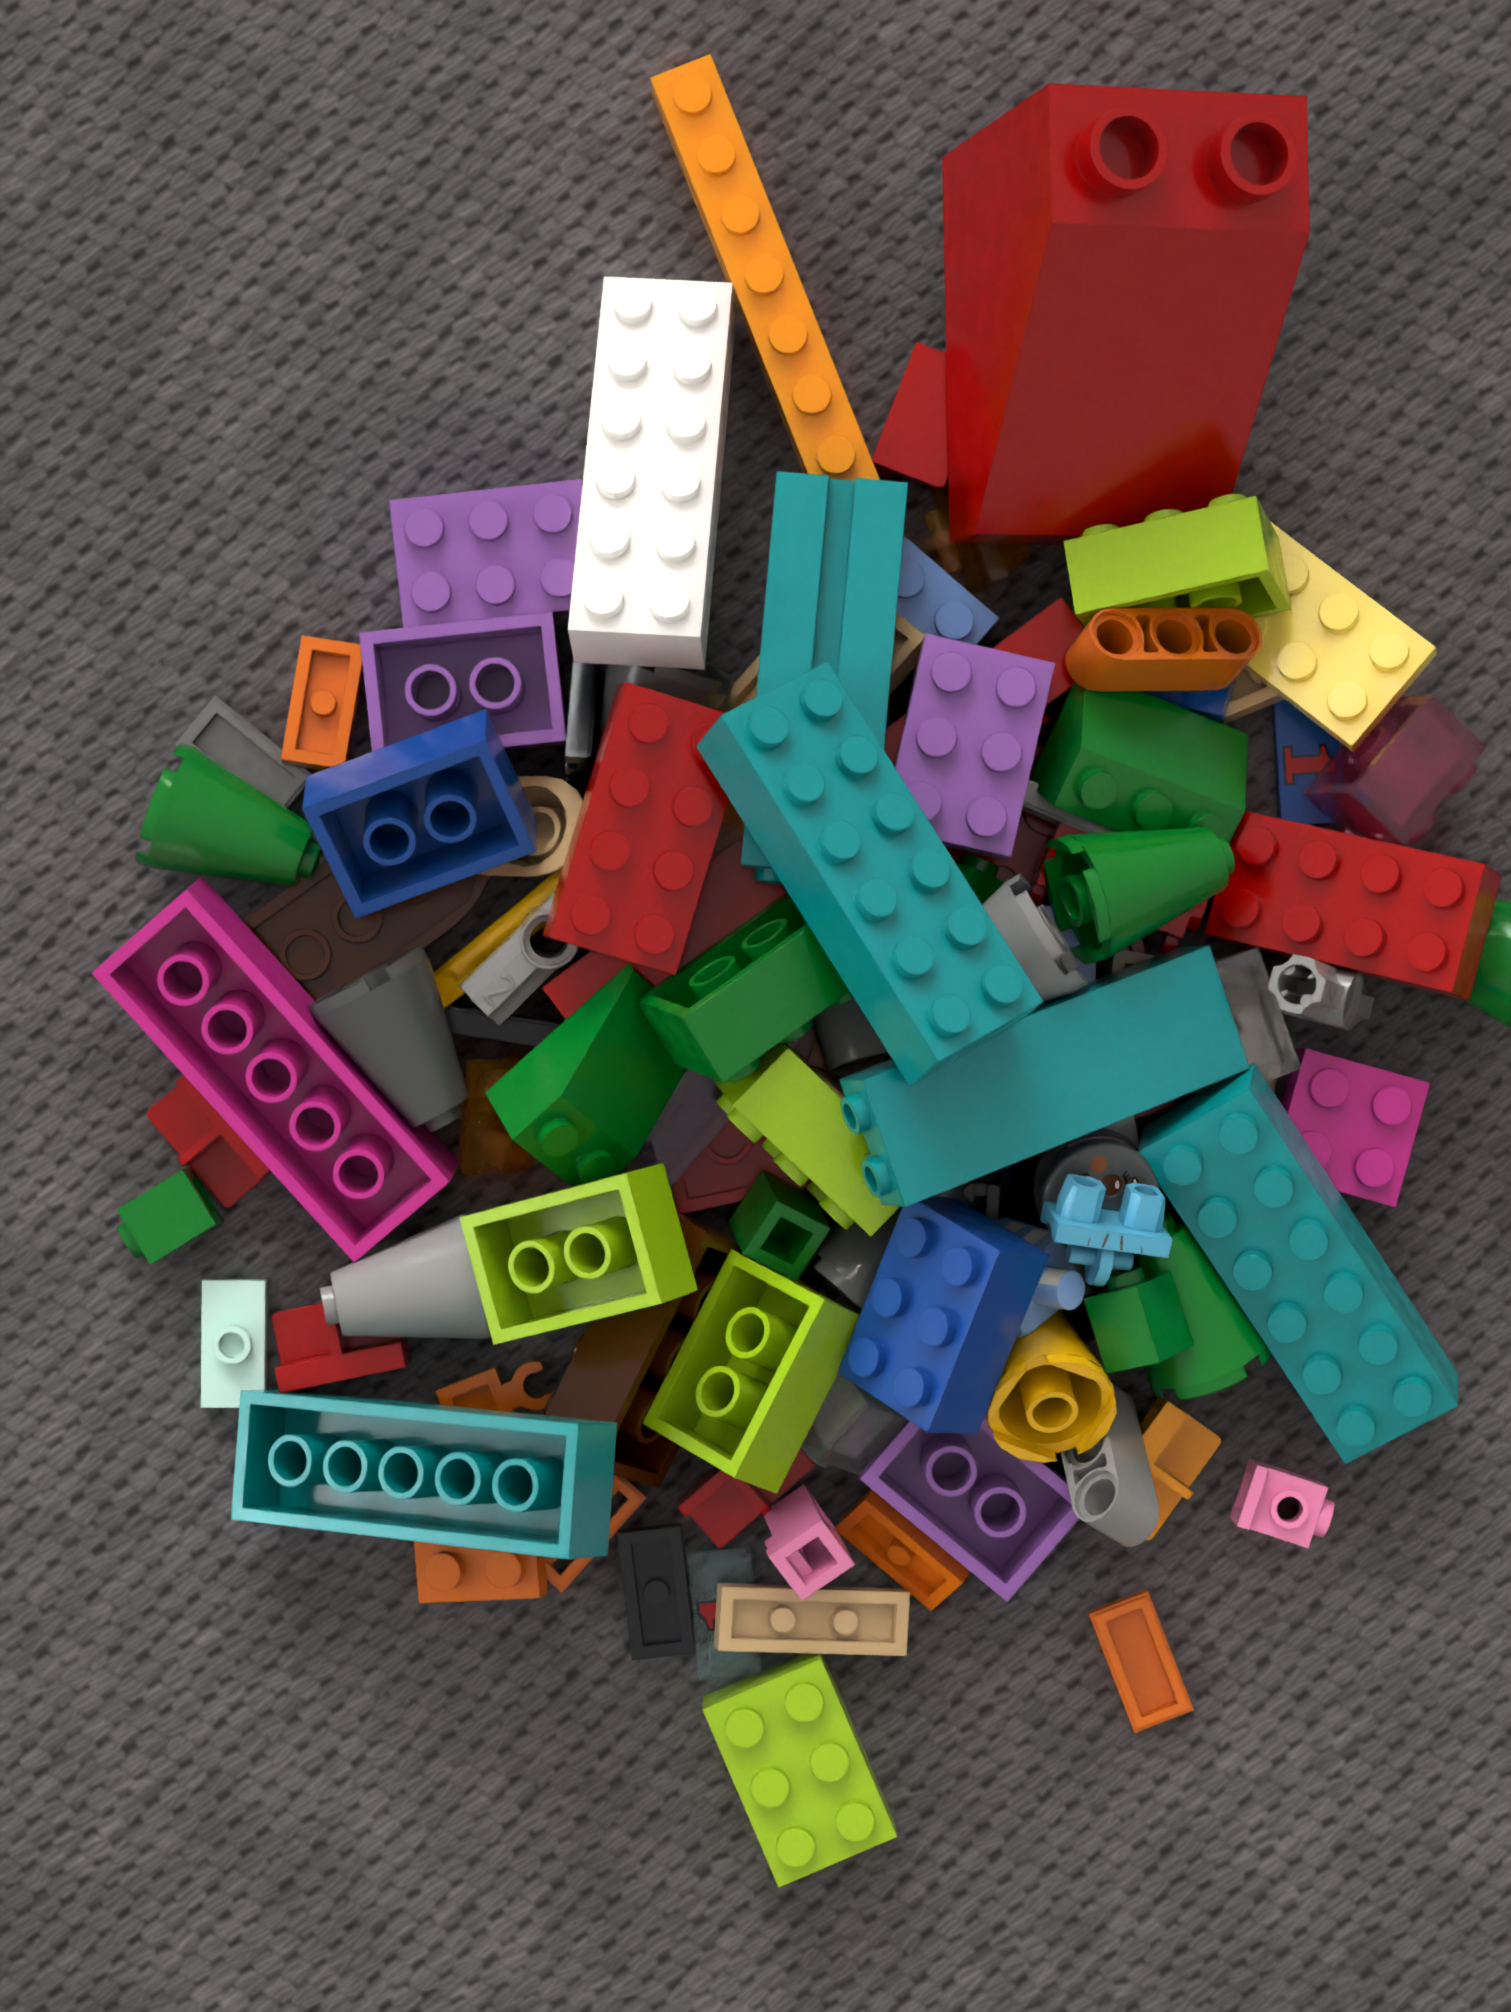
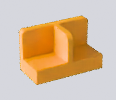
[1140,1397,1221,1540]

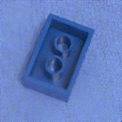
[302,709,537,919]
[837,1196,1049,1434]

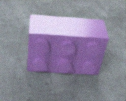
[389,479,583,628]
[359,612,568,753]
[894,633,1055,860]
[855,1413,1079,1602]

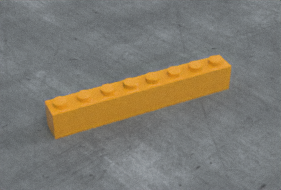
[651,54,880,481]

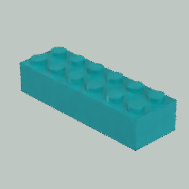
[696,661,1043,1087]
[1138,1063,1458,1464]
[231,1389,617,1560]

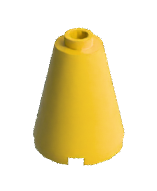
[986,1309,1117,1463]

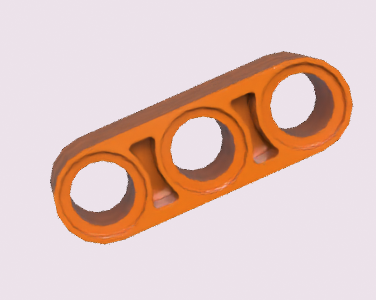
[1065,608,1262,692]

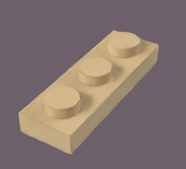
[714,1583,910,1656]

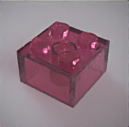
[1302,694,1487,845]

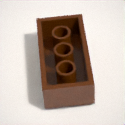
[544,1212,744,1488]

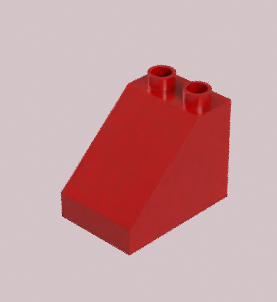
[942,83,1310,545]

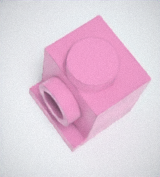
[1230,1458,1335,1549]
[764,1484,855,1601]

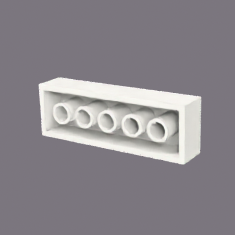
[568,276,736,670]

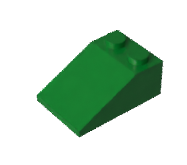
[485,963,687,1187]

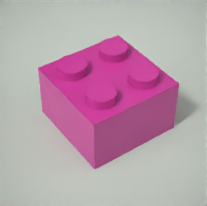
[1281,1048,1430,1207]

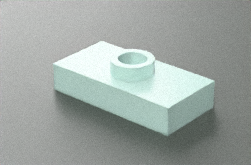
[201,1279,268,1408]

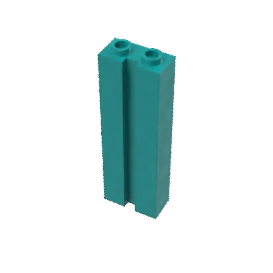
[741,471,908,885]
[839,945,1250,1207]

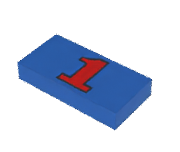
[1271,700,1345,825]

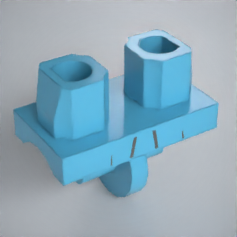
[1040,1174,1173,1286]

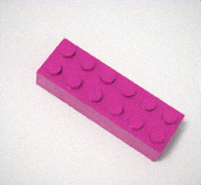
[91,876,460,1263]

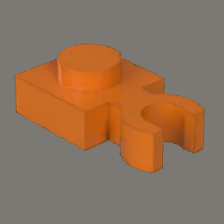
[435,1359,555,1412]

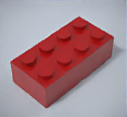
[542,682,729,975]
[1205,811,1502,1001]

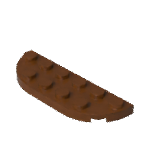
[243,860,491,1001]

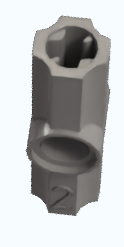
[460,890,579,1026]
[1268,954,1375,1031]

